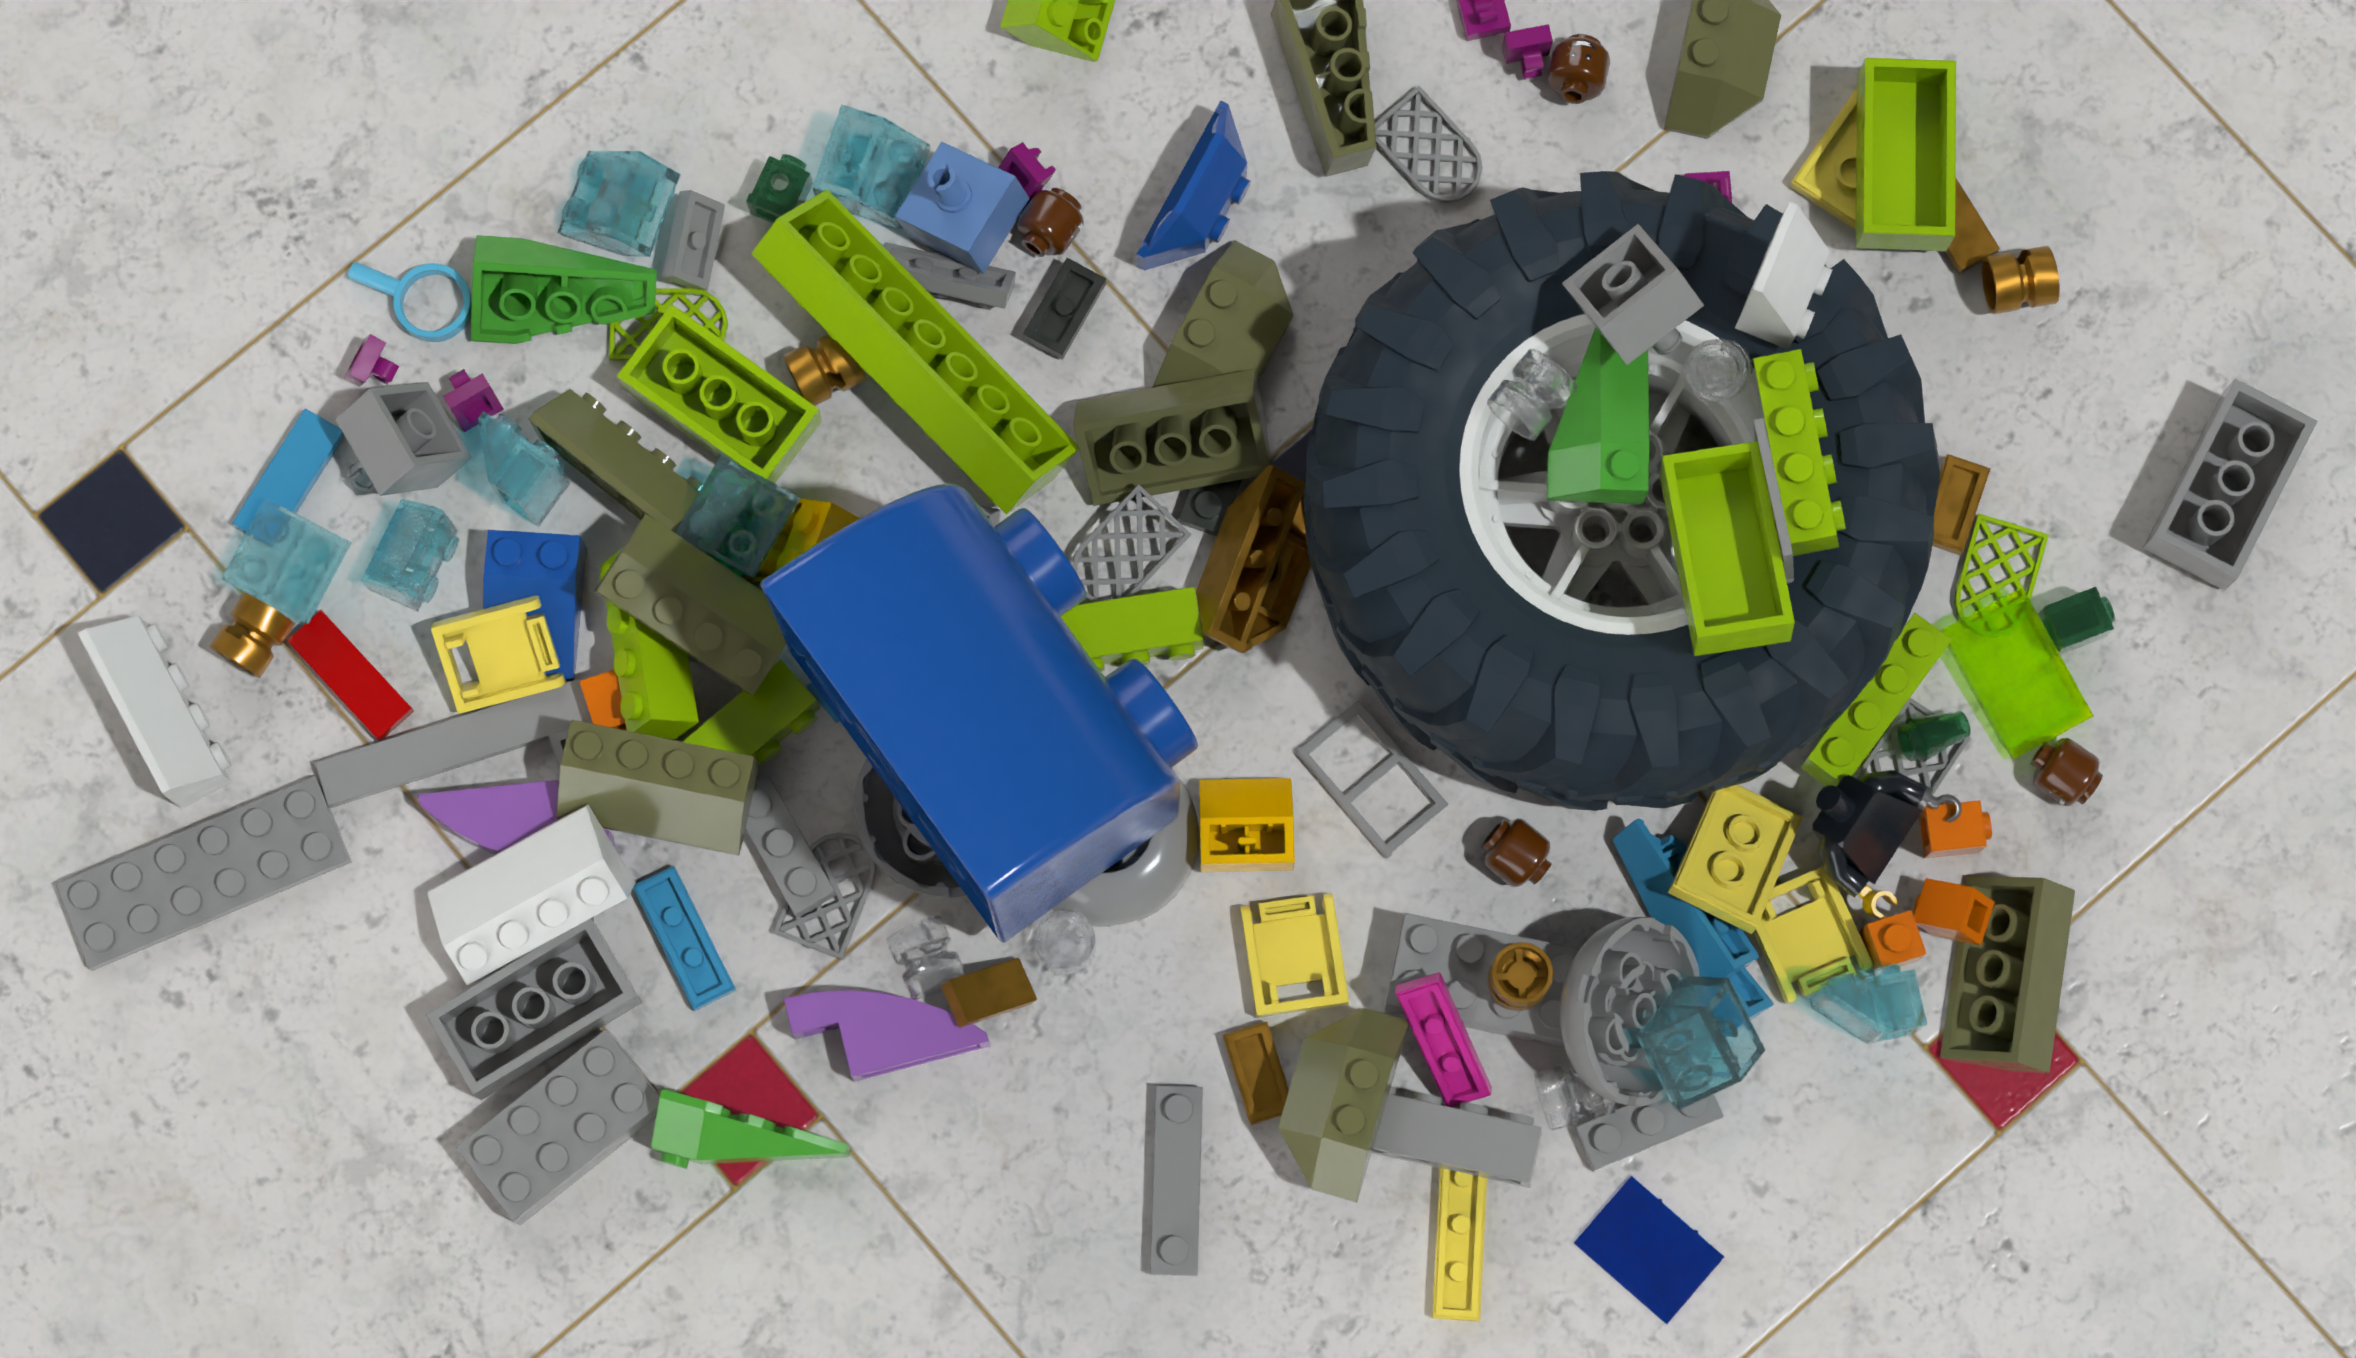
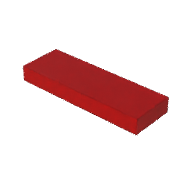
[287,610,414,742]

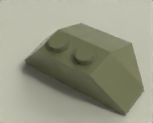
[1663,0,1781,139]
[1152,240,1294,388]
[1278,1008,1409,1203]

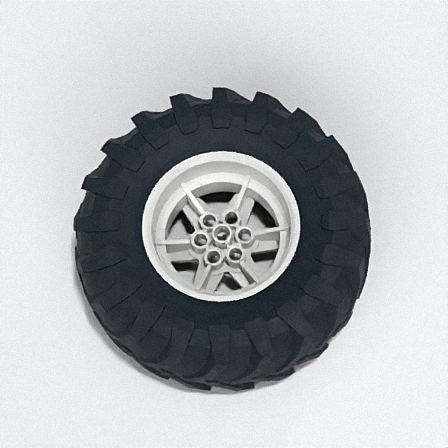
[1304,171,1940,811]

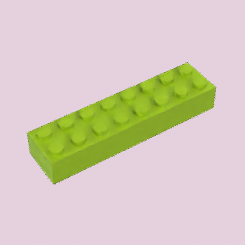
[751,189,1079,515]

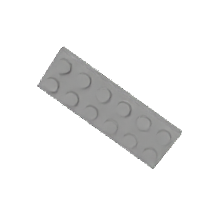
[56,776,352,971]

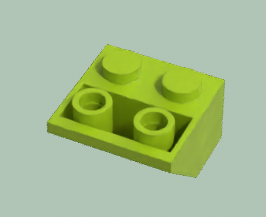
[1000,0,1115,62]

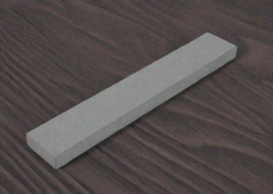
[315,678,592,808]

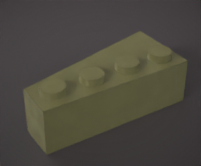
[1271,0,1376,177]

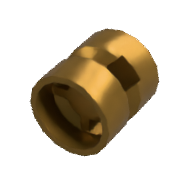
[1981,246,2060,314]
[783,334,866,406]
[209,592,295,678]
[1487,942,1553,1011]

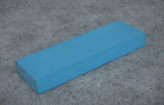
[232,408,345,549]
[633,866,737,1011]

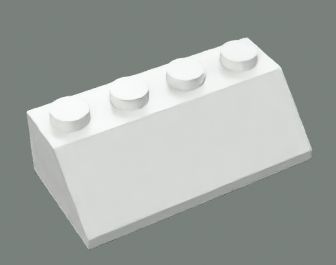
[78,616,232,809]
[427,804,636,985]

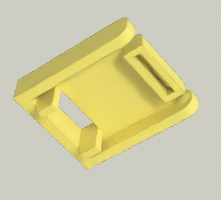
[431,596,566,714]
[1753,866,1873,1004]
[1240,893,1349,1018]

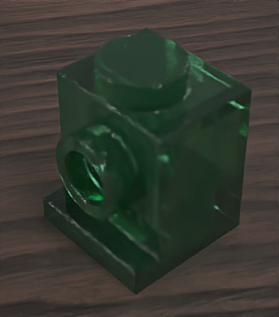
[746,154,813,223]

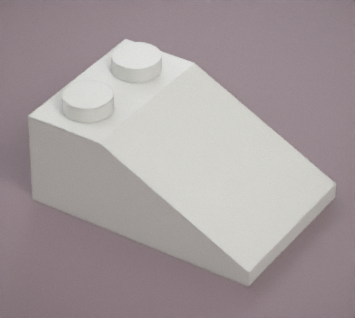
[1735,201,1832,350]

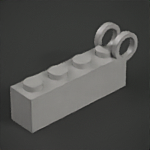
[1372,1086,1542,1188]

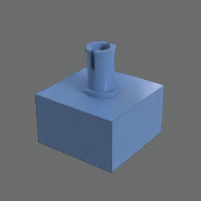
[895,141,1030,274]

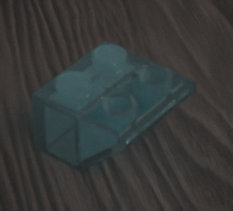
[813,104,931,230]
[557,151,681,257]
[478,411,570,527]
[675,455,801,578]
[221,498,352,624]
[361,499,459,612]
[1809,964,1927,1044]
[1636,976,1765,1109]

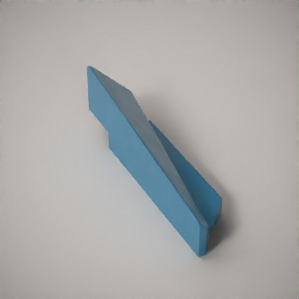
[1613,818,1774,1041]

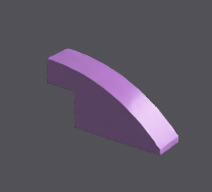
[418,780,615,855]
[784,990,990,1082]

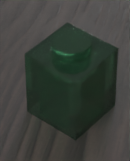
[2037,587,2115,657]

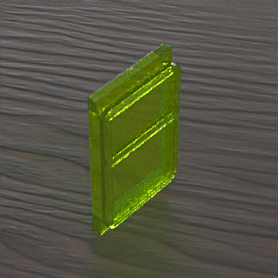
[1941,587,2094,760]

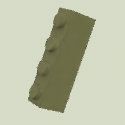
[1073,369,1272,506]
[528,389,714,542]
[594,514,786,695]
[556,720,759,856]
[1940,876,2075,1073]

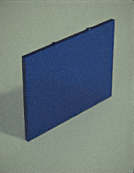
[1574,1176,1724,1325]

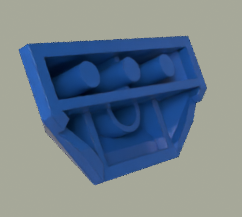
[1136,100,1251,271]

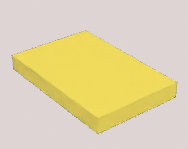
[1789,88,1857,230]
[1668,785,1803,934]

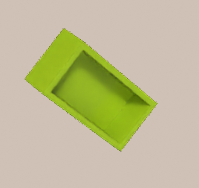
[1856,58,1956,251]
[1660,441,1795,656]

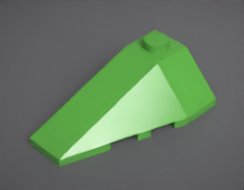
[471,235,657,344]
[1547,327,1649,504]
[651,1088,851,1169]

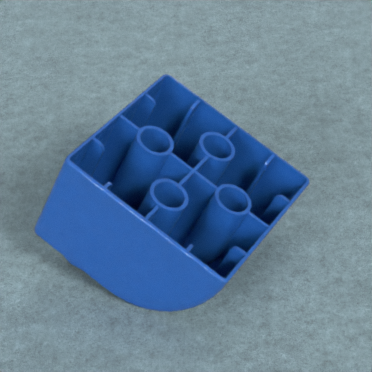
[760,484,1198,943]

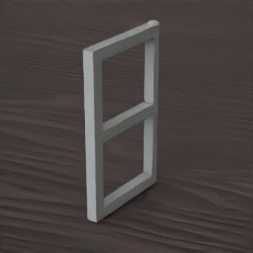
[1754,418,1794,584]
[1295,700,1448,858]

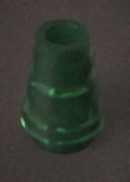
[1897,711,1971,762]

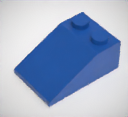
[483,530,587,681]

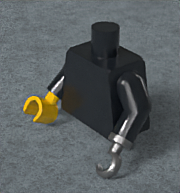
[1812,770,1962,918]

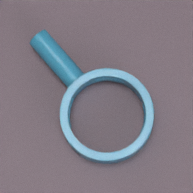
[348,262,472,342]

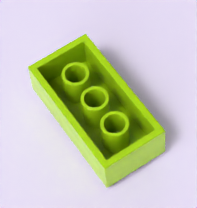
[617,304,822,491]

